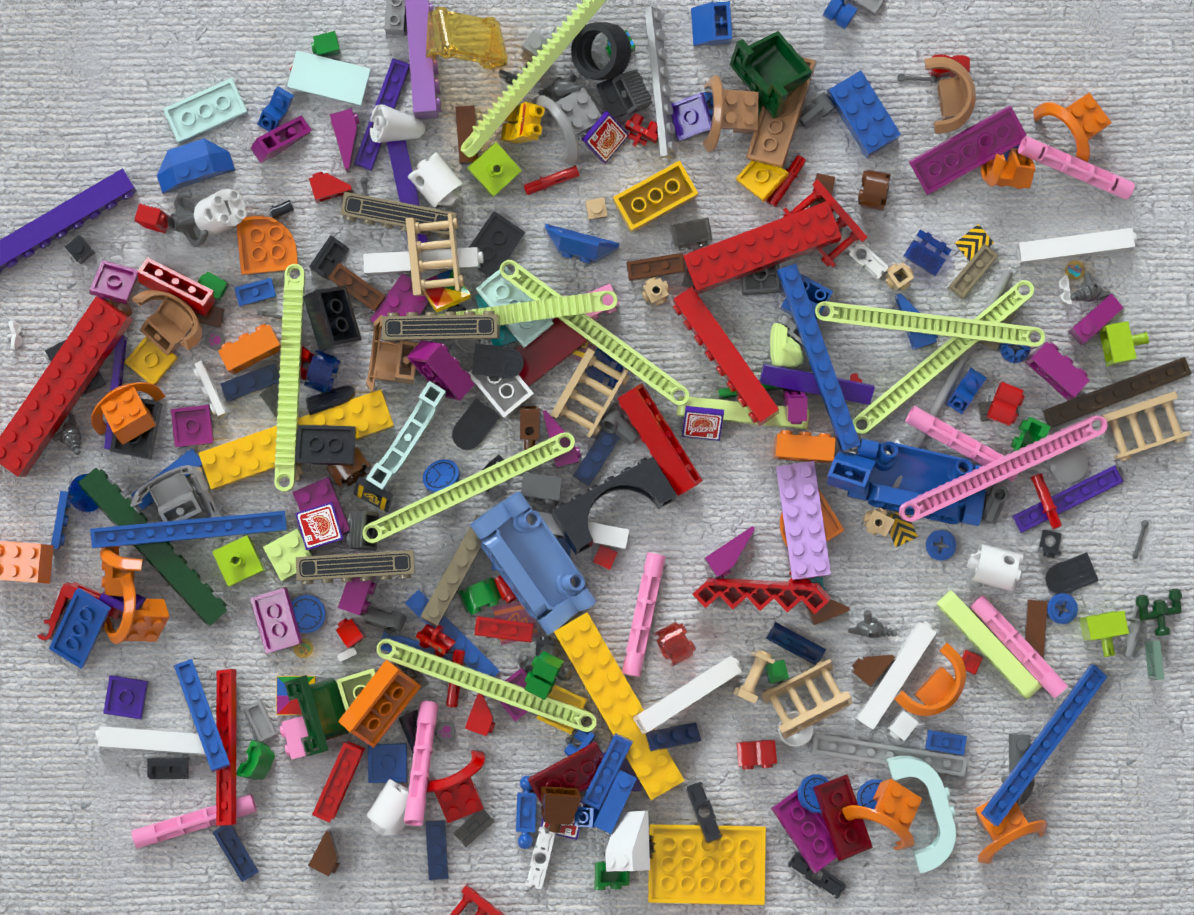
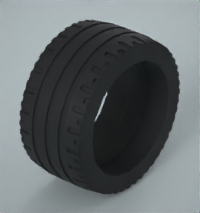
[571,22,632,80]

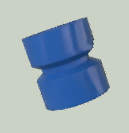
[822,0,858,30]

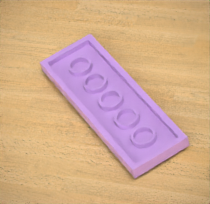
[776,461,831,581]

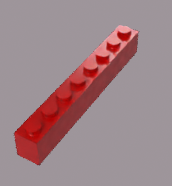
[672,287,779,426]

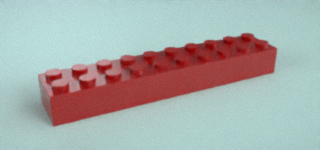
[0,296,133,477]

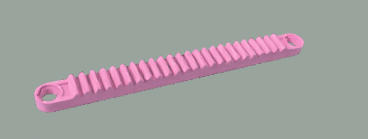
[899,416,1108,522]

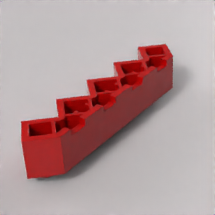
[692,578,831,614]

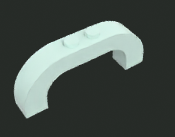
[366,381,446,490]
[886,755,956,873]

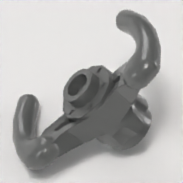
[168,191,208,247]
[517,644,572,681]

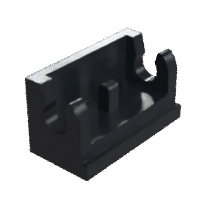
[309,235,350,280]
[147,757,189,779]

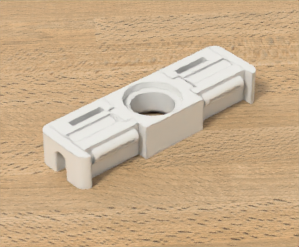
[838,229,888,280]
[525,827,556,889]

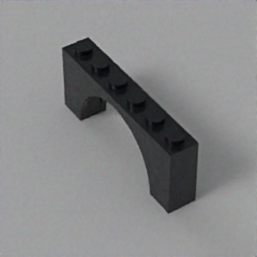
[552,456,676,555]

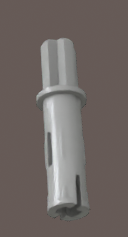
[192,473,222,518]
[1122,604,1145,658]

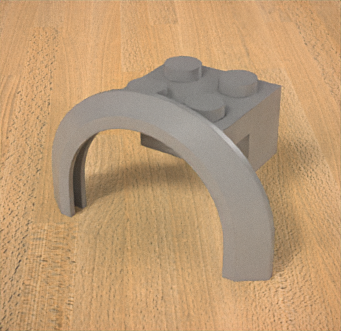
[531,87,602,166]
[131,465,202,522]

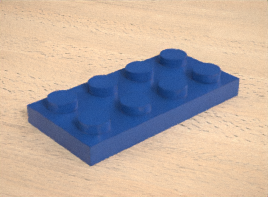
[49,588,111,669]

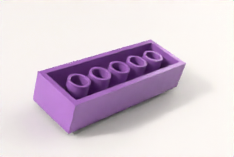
[405,0,442,119]

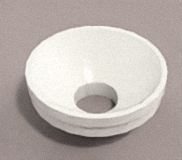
[778,711,813,747]

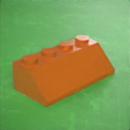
[338,659,421,748]

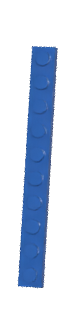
[777,264,861,452]
[90,511,287,549]
[981,664,1107,826]

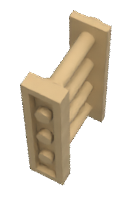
[406,213,464,297]
[550,348,630,438]
[1102,391,1191,462]
[733,650,775,704]
[761,659,853,739]

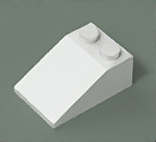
[606,811,650,871]

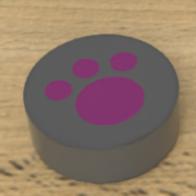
[205,330,225,350]
[436,722,456,741]

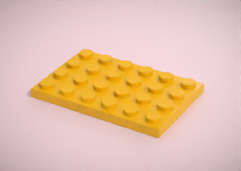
[648,824,766,905]

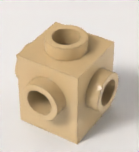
[885,262,914,291]
[641,277,670,306]
[863,507,895,537]

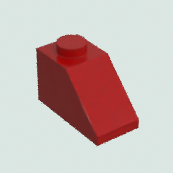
[309,172,353,203]
[336,618,366,649]
[465,693,496,736]

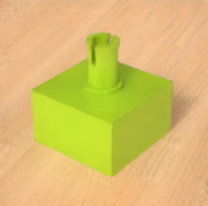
[466,142,522,197]
[1098,321,1149,367]
[212,535,266,587]
[1079,610,1129,657]

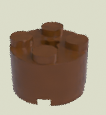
[858,170,891,211]
[327,447,372,489]

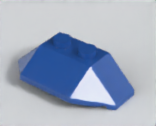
[157,138,235,194]
[545,224,620,264]

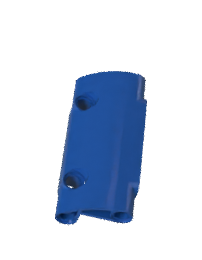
[847,438,986,527]

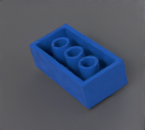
[827,70,901,158]

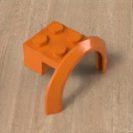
[1033,92,1112,162]
[980,148,1036,189]
[91,382,166,445]
[100,546,143,597]
[103,573,169,644]
[894,642,966,716]
[842,779,922,850]
[975,802,1047,864]

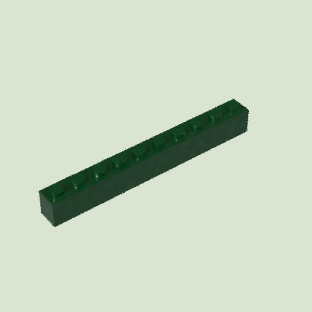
[78,468,227,627]

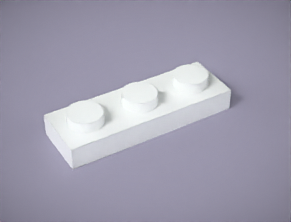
[194,361,227,417]

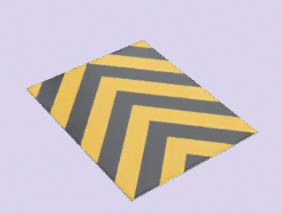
[955,224,994,261]
[889,512,918,547]

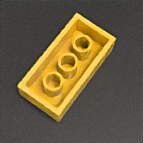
[613,160,698,234]

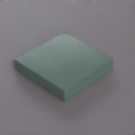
[1144,640,1164,680]

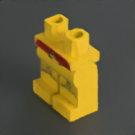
[501,102,545,144]

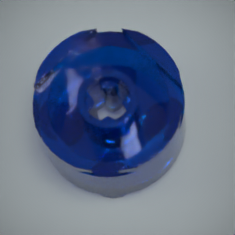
[304,350,340,393]

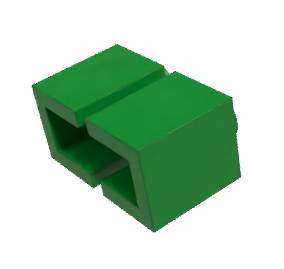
[524,651,564,700]

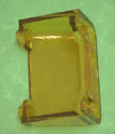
[426,7,508,70]

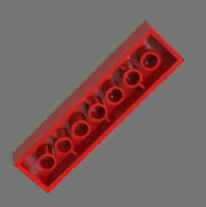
[683,201,842,294]

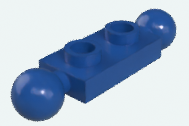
[516,775,537,849]

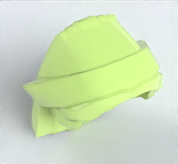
[770,323,804,369]

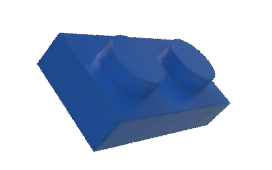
[234,278,277,307]
[925,730,967,755]

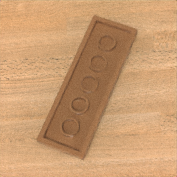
[746,57,817,168]

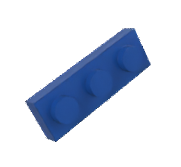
[51,491,72,549]

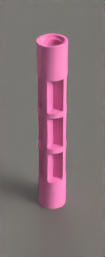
[1018,136,1135,200]
[905,406,1019,482]
[622,552,666,677]
[969,595,1068,699]
[404,701,438,826]
[132,794,257,849]

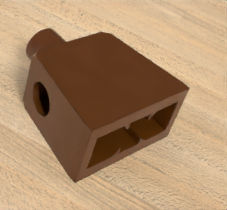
[520,406,540,450]
[541,786,581,833]

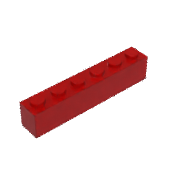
[617,383,703,496]

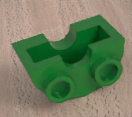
[1010,417,1051,451]
[458,577,502,615]
[236,740,275,780]
[594,861,630,890]

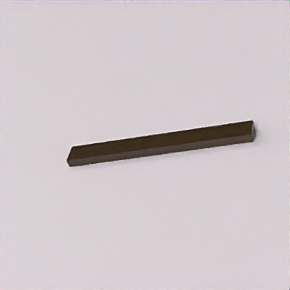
[1042,356,1192,428]

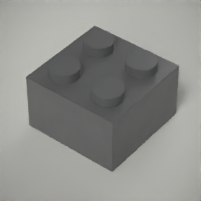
[521,472,562,505]

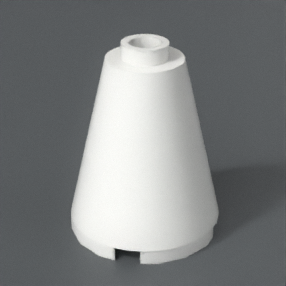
[370,105,425,143]

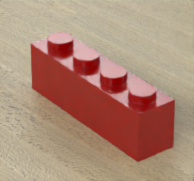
[137,257,215,316]

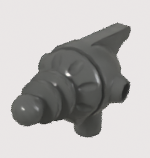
[538,74,581,98]
[1070,273,1110,302]
[52,413,81,455]
[848,610,898,638]

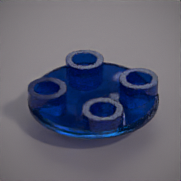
[68,474,98,512]

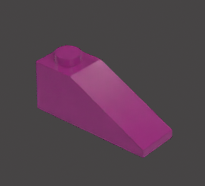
[329,108,360,172]
[250,115,312,163]
[1068,294,1124,345]
[783,388,808,424]
[543,410,582,468]
[704,526,755,578]

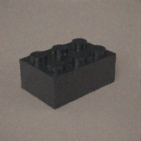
[303,285,362,352]
[110,398,163,460]

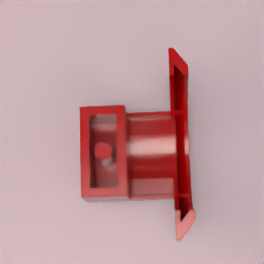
[426,750,486,823]

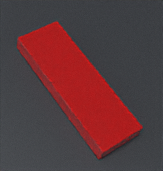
[474,616,534,643]

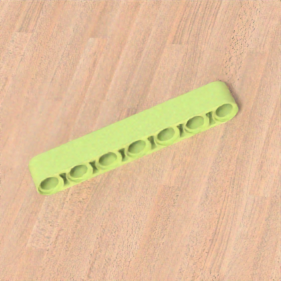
[676,396,810,429]
[936,590,1042,700]

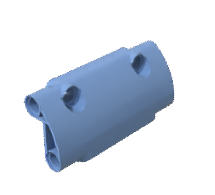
[470,491,597,635]

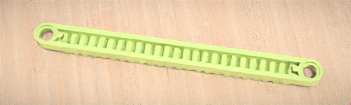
[461,0,606,157]
[500,260,689,406]
[274,264,305,493]
[853,280,1034,435]
[438,291,618,325]
[815,302,1045,347]
[362,432,575,544]
[377,638,597,732]

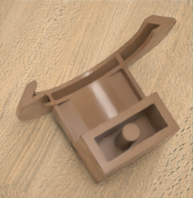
[924,57,976,134]
[703,75,758,153]
[132,290,202,356]
[366,315,419,393]

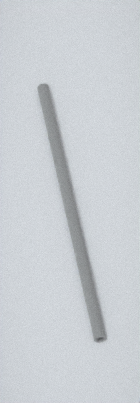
[892,270,1013,489]

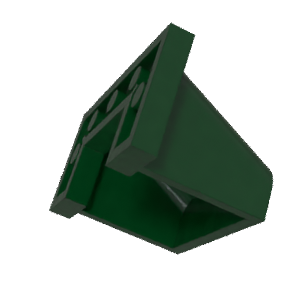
[729,31,812,119]
[284,675,349,757]

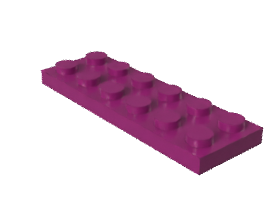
[908,105,1027,195]

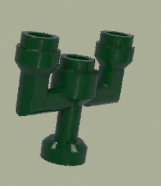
[1135,588,1182,636]

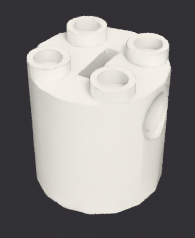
[408,152,464,209]
[194,189,247,235]
[967,544,1023,592]
[366,779,409,836]

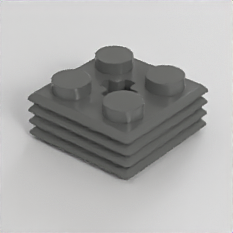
[741,264,781,295]
[346,510,379,551]

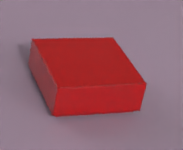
[593,545,618,570]
[961,650,983,675]

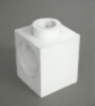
[887,710,919,741]

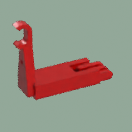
[37,582,123,640]

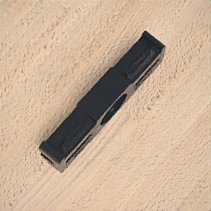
[686,782,722,844]
[788,852,846,899]

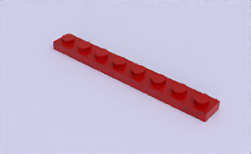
[216,669,236,826]

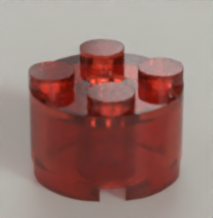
[654,622,696,667]

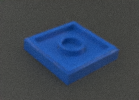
[368,743,407,783]

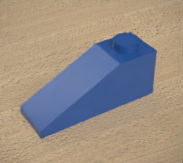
[895,293,938,351]
[593,770,637,834]

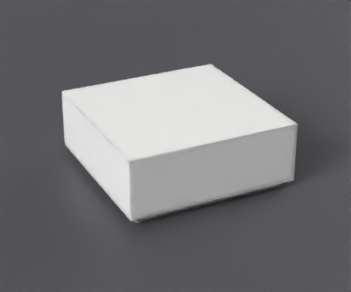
[337,647,359,662]

